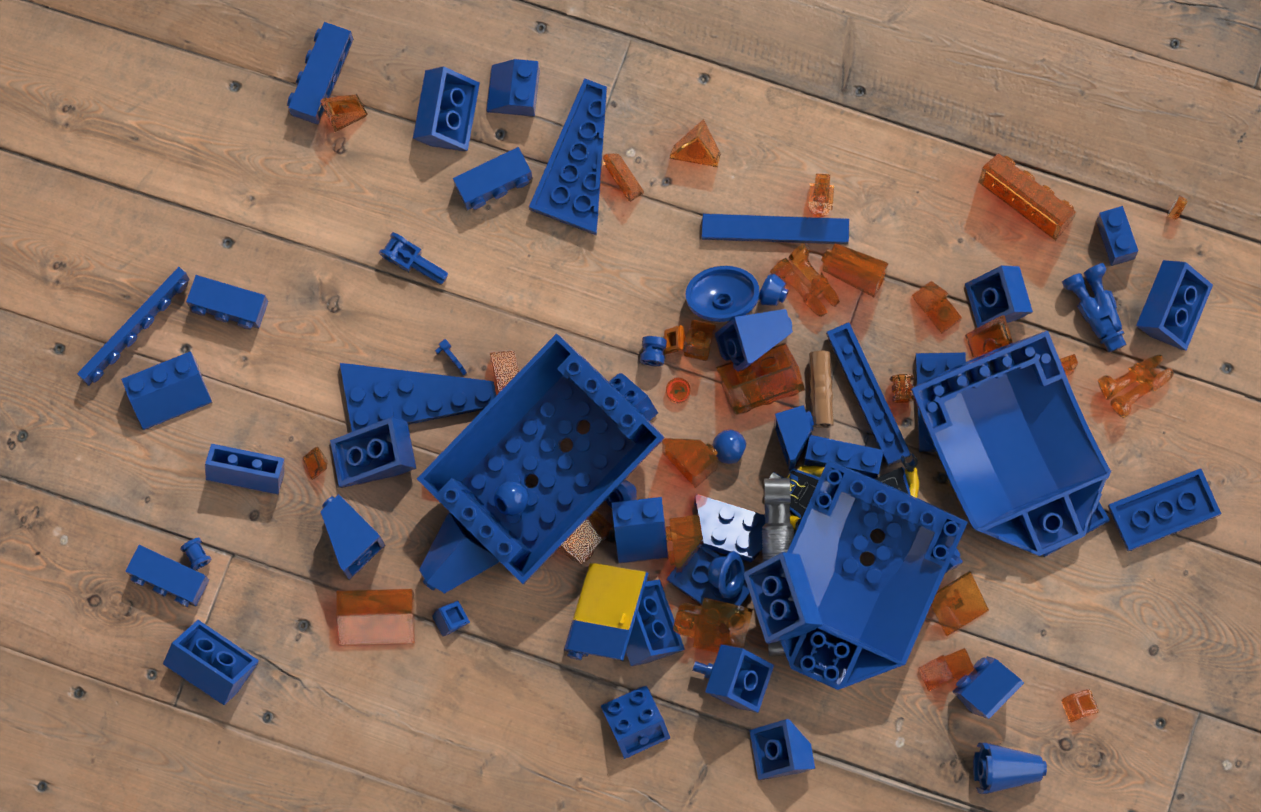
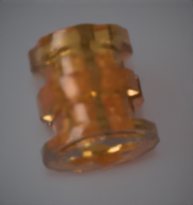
[889,374,915,403]

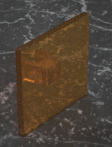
[931,571,989,636]

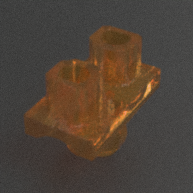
[808,173,834,217]

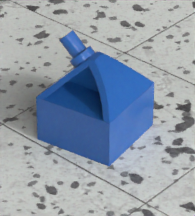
[692,644,774,713]

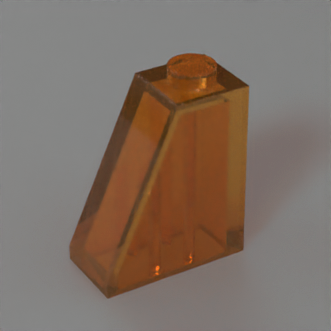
[821,243,889,297]

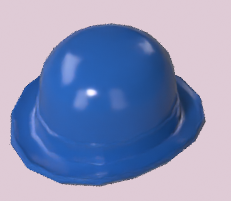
[708,551,745,599]

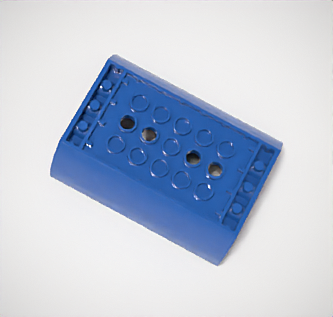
[417,333,665,584]

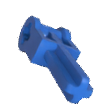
[379,232,448,285]

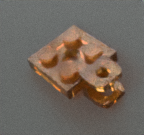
[673,598,753,653]

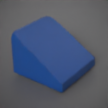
[432,601,470,636]

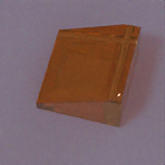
[1062,689,1099,723]

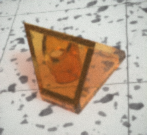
[670,119,721,167]
[965,315,1013,357]

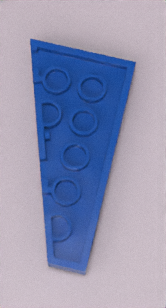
[529,78,607,236]
[340,363,496,432]

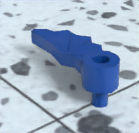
[435,339,467,375]

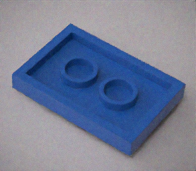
[667,539,750,624]

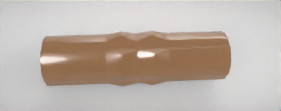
[809,351,834,428]

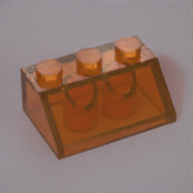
[716,343,805,415]
[336,589,415,646]

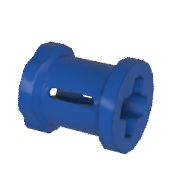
[180,538,212,570]

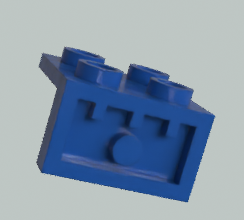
[601,686,670,759]

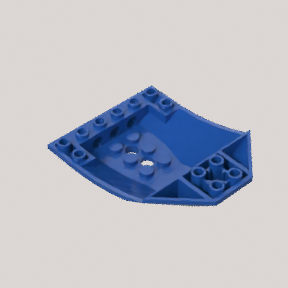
[780,460,968,690]

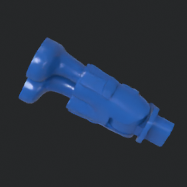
[1062,263,1127,353]

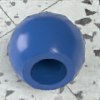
[712,430,747,464]
[494,481,529,516]

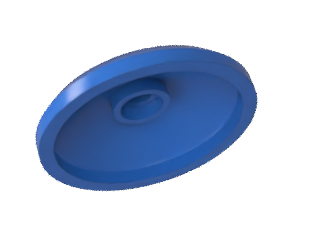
[685,266,760,322]

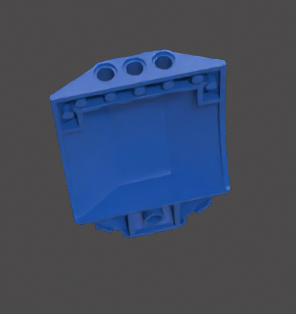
[911,330,1112,556]

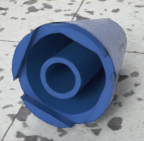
[973,743,1047,794]

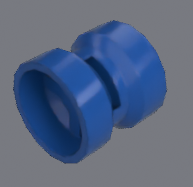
[640,336,667,366]

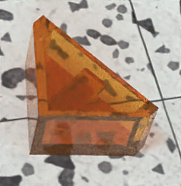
[320,94,368,132]

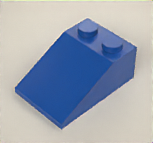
[330,417,417,488]

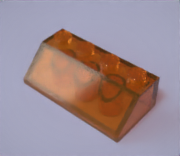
[978,153,1076,241]

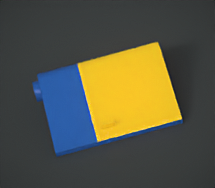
[564,563,649,661]

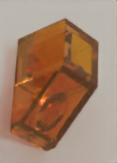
[665,515,703,572]

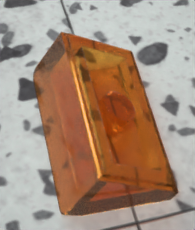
[603,153,644,202]
[490,351,519,393]

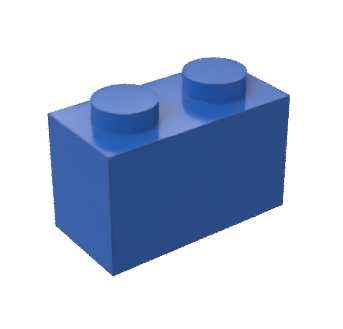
[1096,206,1138,266]

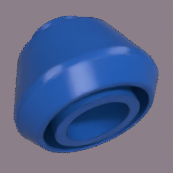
[759,273,789,306]
[606,480,637,508]

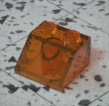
[662,438,718,488]

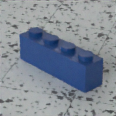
[287,22,354,125]

